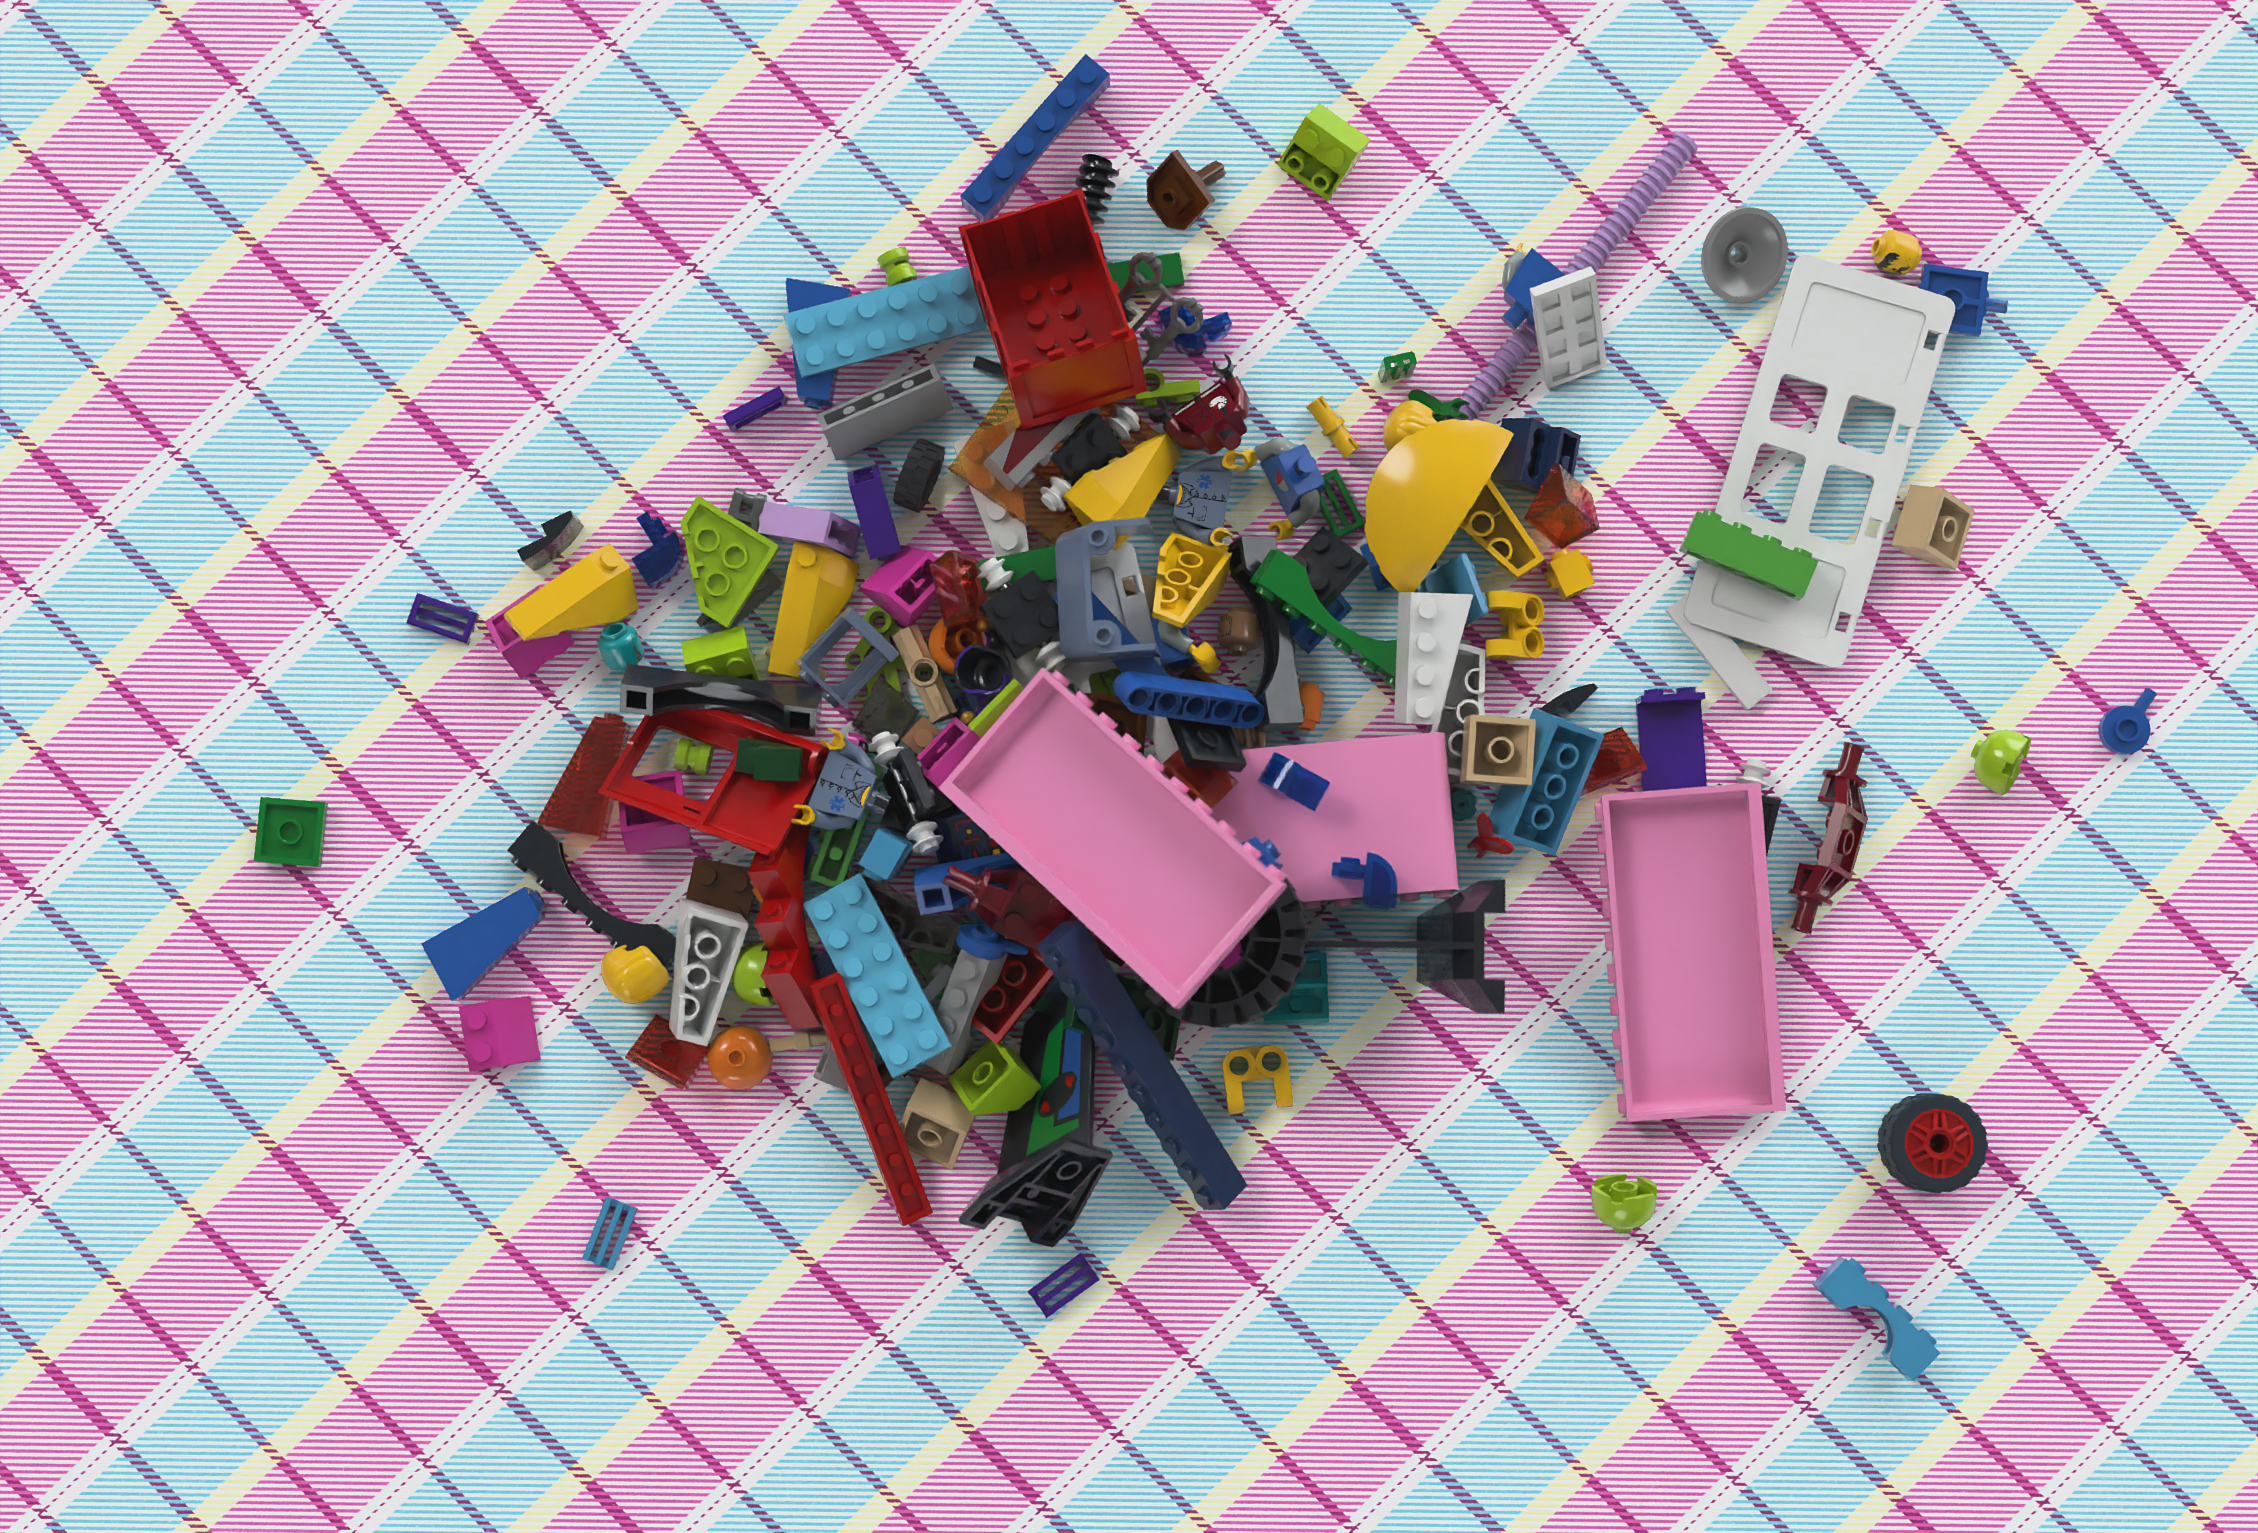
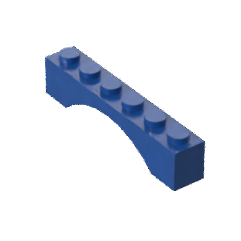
[960,54,1110,222]
[914,852,1029,915]

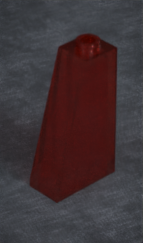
[538,712,631,839]

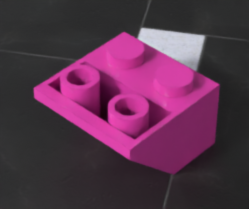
[859,545,953,628]
[916,717,981,813]

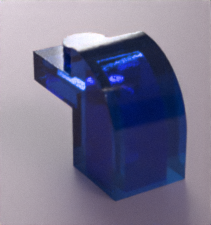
[1158,305,1232,356]
[632,512,684,590]
[1258,752,1331,812]
[1331,852,1398,910]

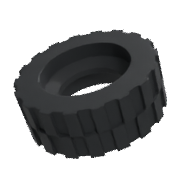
[893,438,945,513]

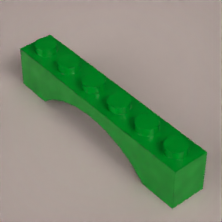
[1250,549,1397,689]

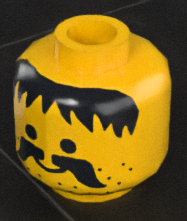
[1871,230,1922,275]

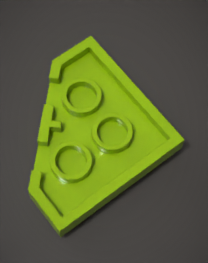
[680,495,780,629]

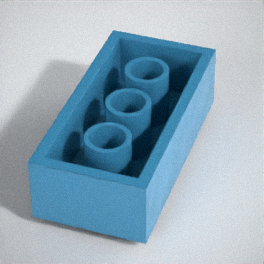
[1489,708,1605,856]

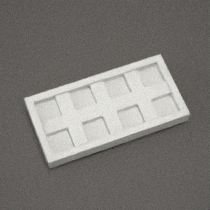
[1530,266,1607,389]

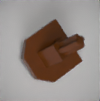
[1146,150,1226,230]

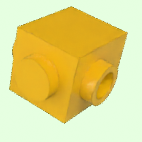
[1544,548,1595,601]

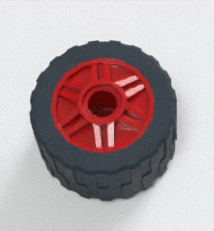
[1877,1093,1988,1193]

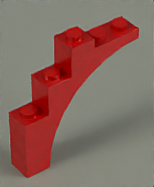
[747,811,822,1029]

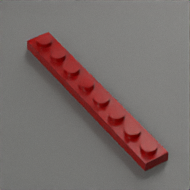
[807,972,933,1226]

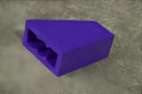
[847,464,901,561]

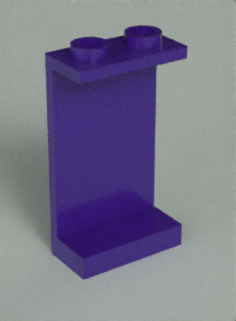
[1635,687,1707,791]

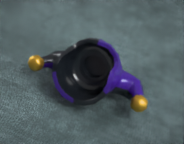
[954,618,1013,725]

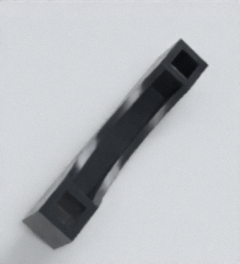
[1227,536,1305,732]
[620,664,823,737]
[507,820,676,969]

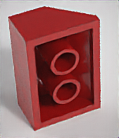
[971,936,1054,1045]

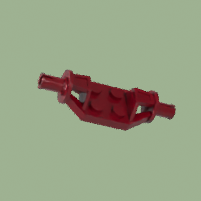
[1787,742,1868,934]
[942,865,1125,967]

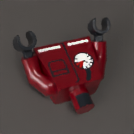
[1148,354,1249,455]

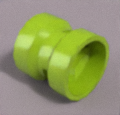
[877,247,918,287]
[674,738,714,776]

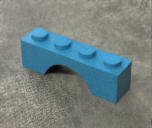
[1812,1257,1941,1381]

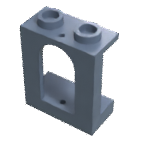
[795,606,900,710]

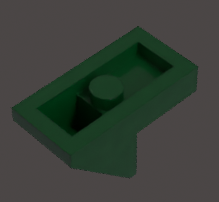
[735,737,803,781]

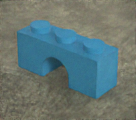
[858,827,916,882]

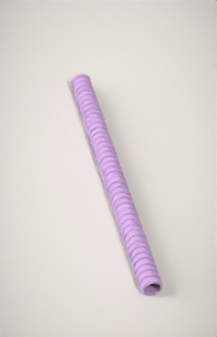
[1443,132,1698,421]

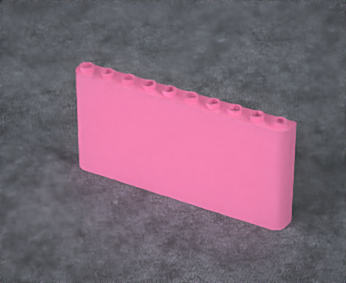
[939,668,1287,1010]
[1146,732,1459,910]
[1594,782,1786,1122]

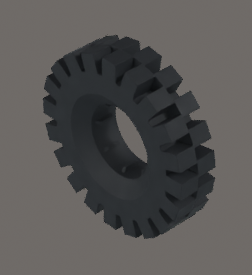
[1131,877,1309,1028]

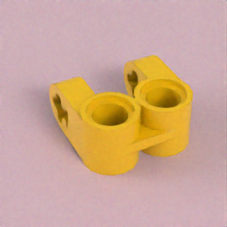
[1485,590,1545,661]
[1222,1045,1294,1115]

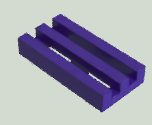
[722,386,788,432]
[406,593,480,645]
[1027,1253,1100,1318]

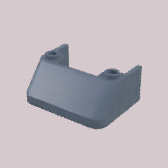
[1055,518,1161,663]

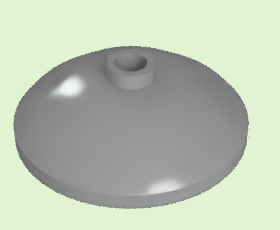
[1701,207,1788,304]

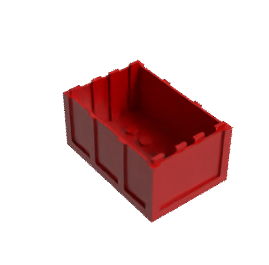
[958,188,1148,430]

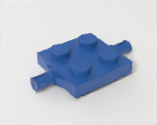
[1917,264,2008,337]

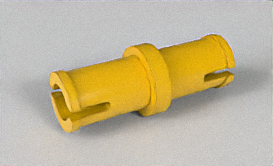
[1306,395,1360,459]

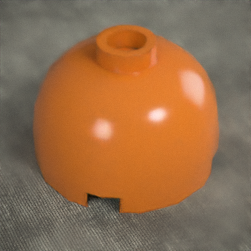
[928,609,984,675]
[707,1025,773,1090]

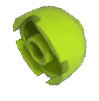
[1971,729,2032,795]
[729,941,777,1006]
[1591,1174,1657,1233]

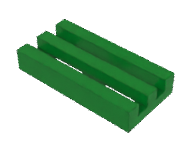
[1378,351,1417,383]
[1320,468,1365,539]

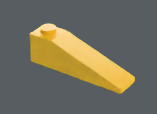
[1063,432,1181,550]
[1152,532,1232,628]
[767,541,860,679]
[503,543,639,641]

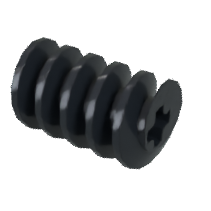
[1072,154,1120,226]

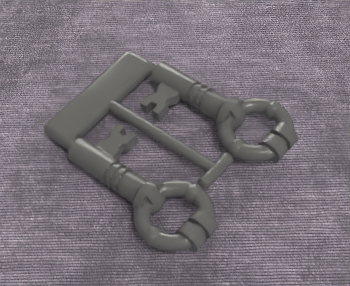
[1120,252,1204,367]

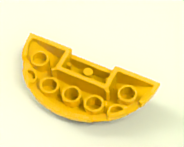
[1364,419,1514,592]

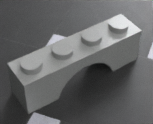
[925,949,1008,1075]

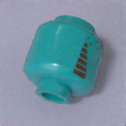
[597,622,645,672]

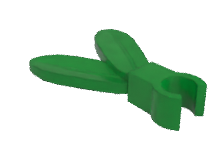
[1408,389,1470,422]

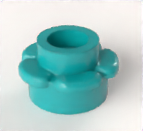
[1451,789,1477,821]

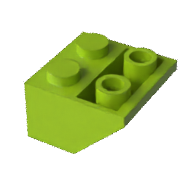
[1277,103,1371,201]
[681,625,760,681]

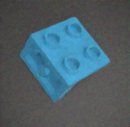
[1415,553,1489,627]

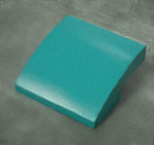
[1263,952,1329,1025]

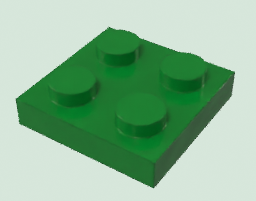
[254,797,328,867]

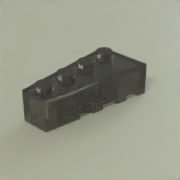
[845,870,967,956]

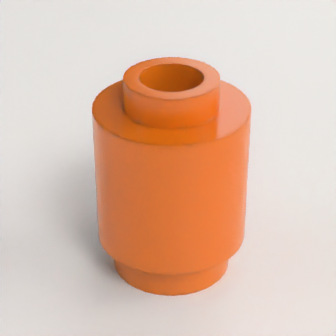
[1296,682,1325,731]

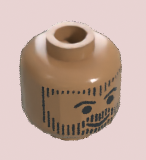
[1217,606,1260,657]

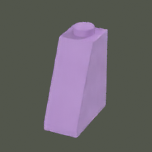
[758,502,861,558]

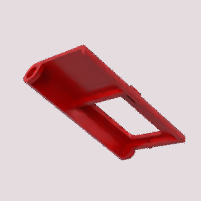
[598,710,830,857]

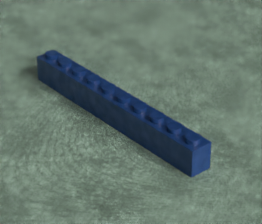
[1036,920,1248,1210]

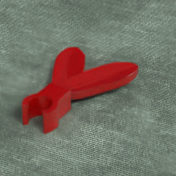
[1467,812,1515,859]

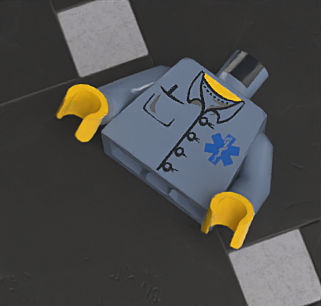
[1156,450,1244,551]
[791,727,891,831]

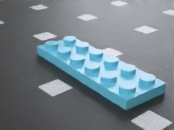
[783,266,986,378]
[803,873,953,1079]

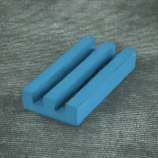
[582,1197,638,1270]

